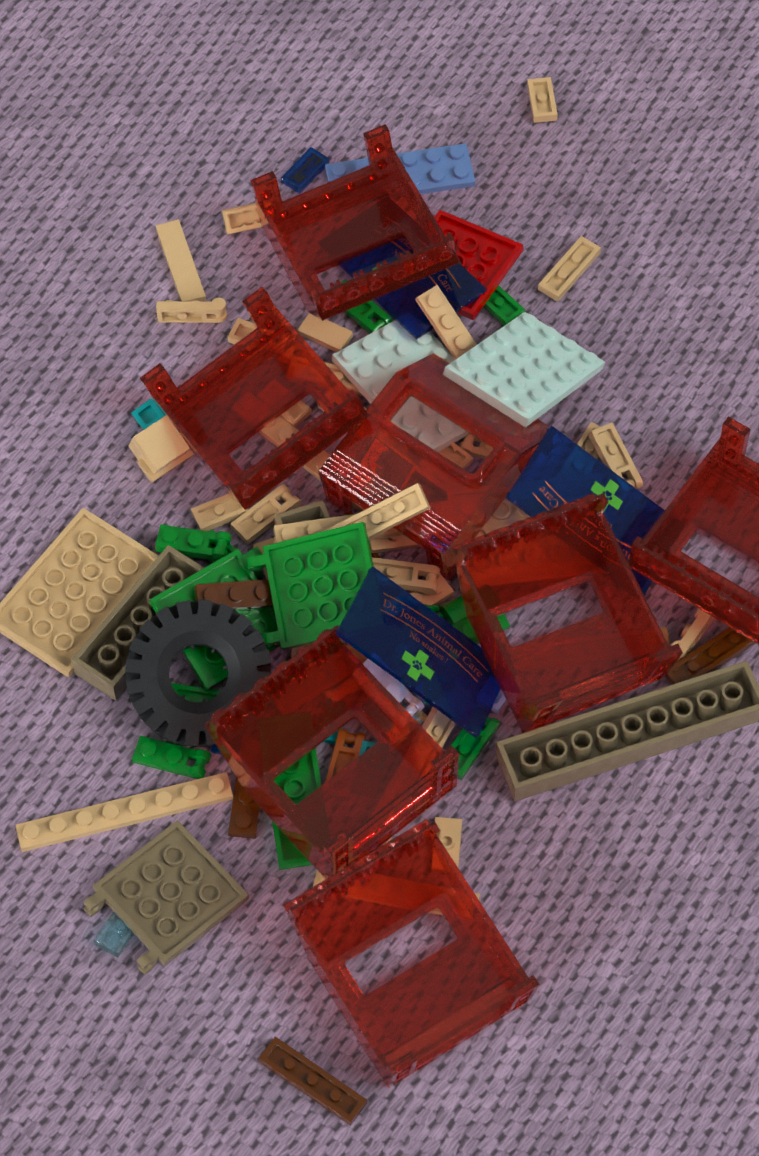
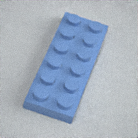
[325,143,475,207]

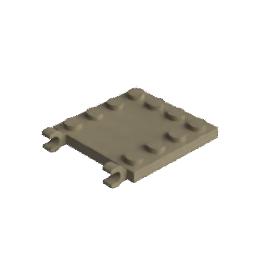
[83,820,249,975]

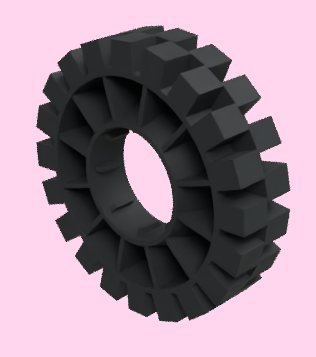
[125,599,272,747]

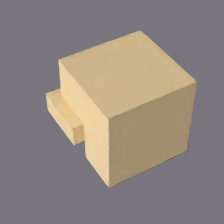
[128,415,194,483]

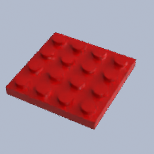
[389,210,524,320]

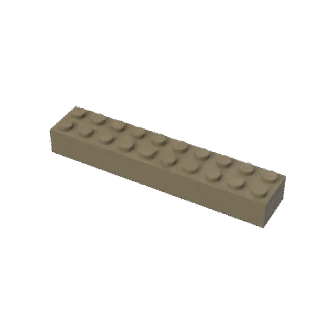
[495,661,759,802]

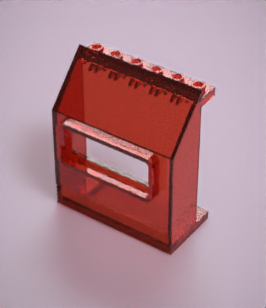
[250,124,460,321]
[140,287,370,510]
[318,353,557,581]
[625,416,759,644]
[452,493,683,733]
[204,625,459,885]
[283,819,540,1089]

